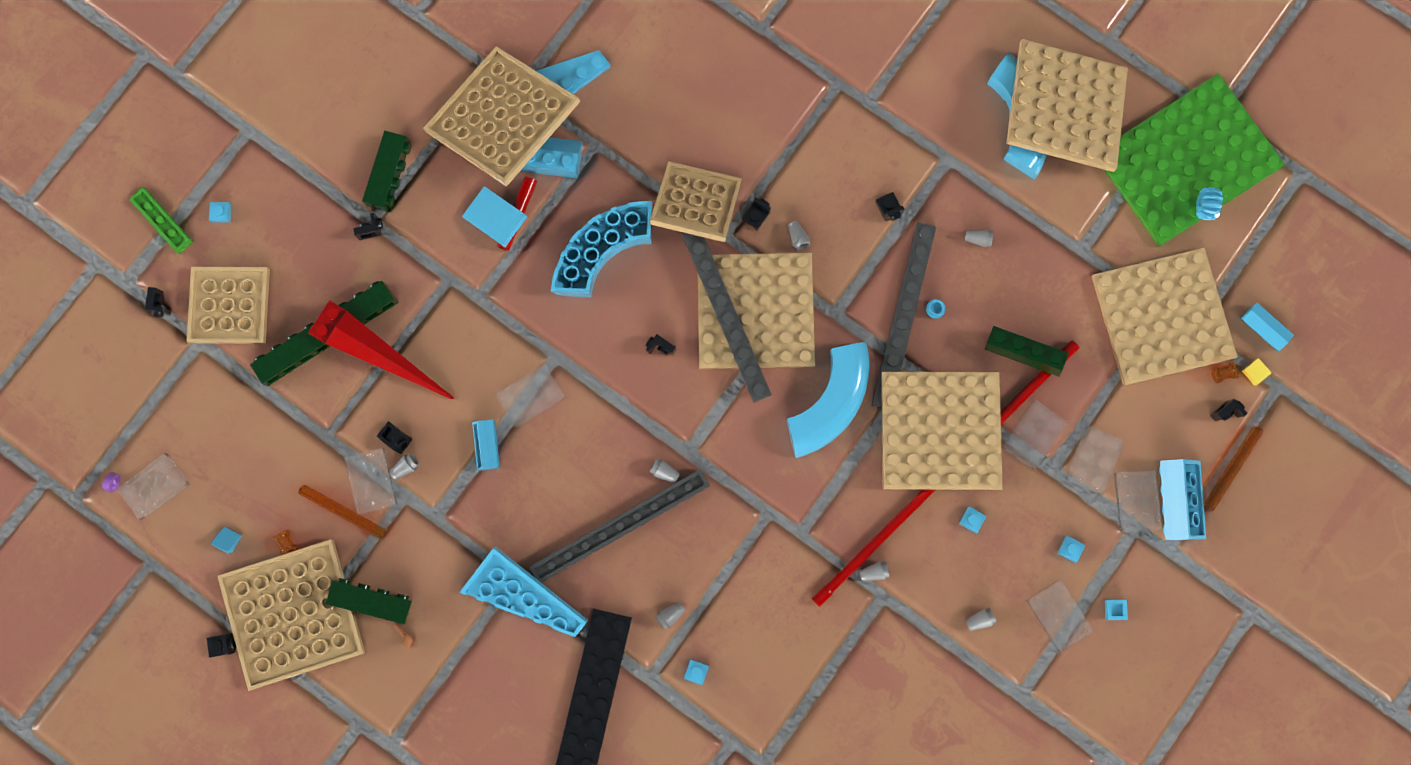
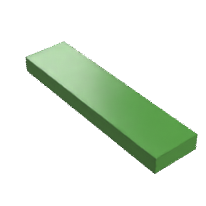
[129,187,194,254]

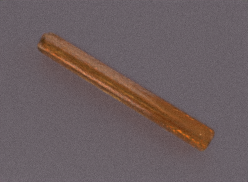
[1204,426,1263,510]
[298,485,386,539]

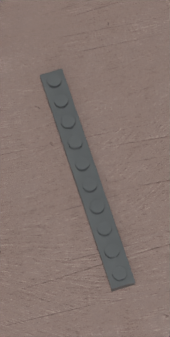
[871,222,936,409]
[681,232,772,403]
[529,469,710,583]

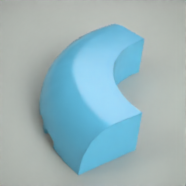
[987,52,1047,180]
[551,201,653,297]
[787,342,870,458]

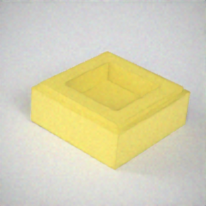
[1242,358,1271,386]

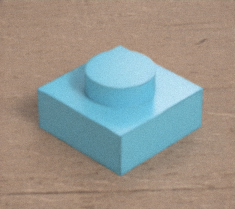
[209,202,232,223]
[959,506,987,533]
[1057,536,1086,563]
[1105,600,1128,620]
[684,659,709,685]

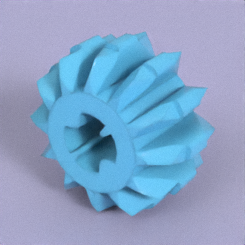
[1196,187,1223,221]

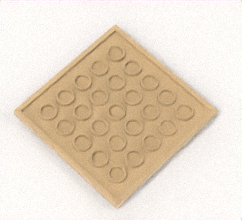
[1006,39,1128,172]
[423,46,580,187]
[1091,248,1238,386]
[698,253,815,369]
[881,372,1003,490]
[218,539,365,691]

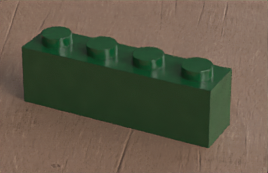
[362,130,411,212]
[985,326,1069,377]
[325,578,412,625]

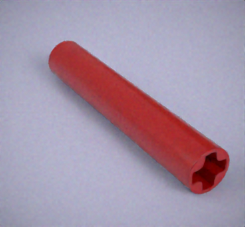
[497,176,537,251]

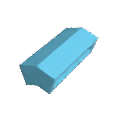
[1241,303,1294,351]
[472,419,500,471]

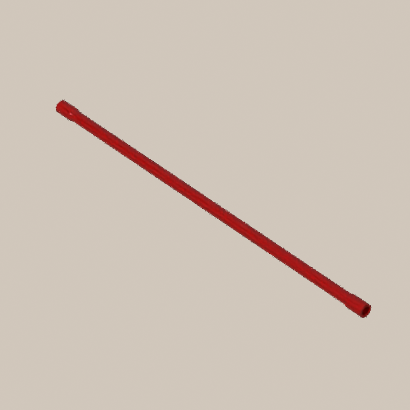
[811,340,1080,607]

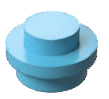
[926,299,945,319]

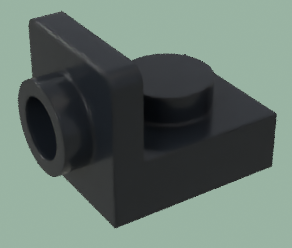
[875,192,904,221]
[742,197,771,231]
[353,213,383,240]
[144,287,171,317]
[645,334,677,356]
[1210,399,1248,421]
[376,421,412,454]
[206,633,236,658]

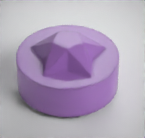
[102,472,121,493]

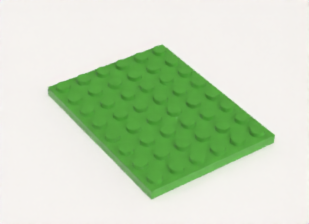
[1105,73,1285,247]

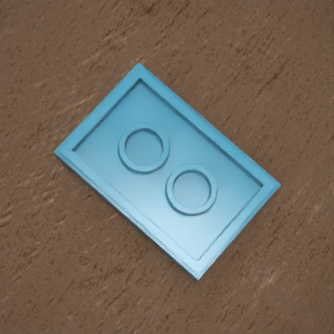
[462,186,527,247]

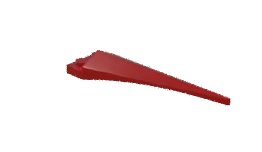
[308,300,454,399]

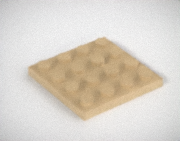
[650,161,742,242]
[187,267,270,344]

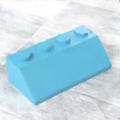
[521,137,583,179]
[1159,459,1206,540]

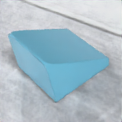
[211,527,242,553]

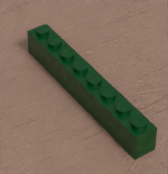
[250,281,398,386]

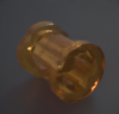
[1211,362,1239,383]
[273,530,298,555]

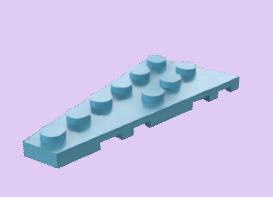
[537,50,611,94]
[459,546,588,637]

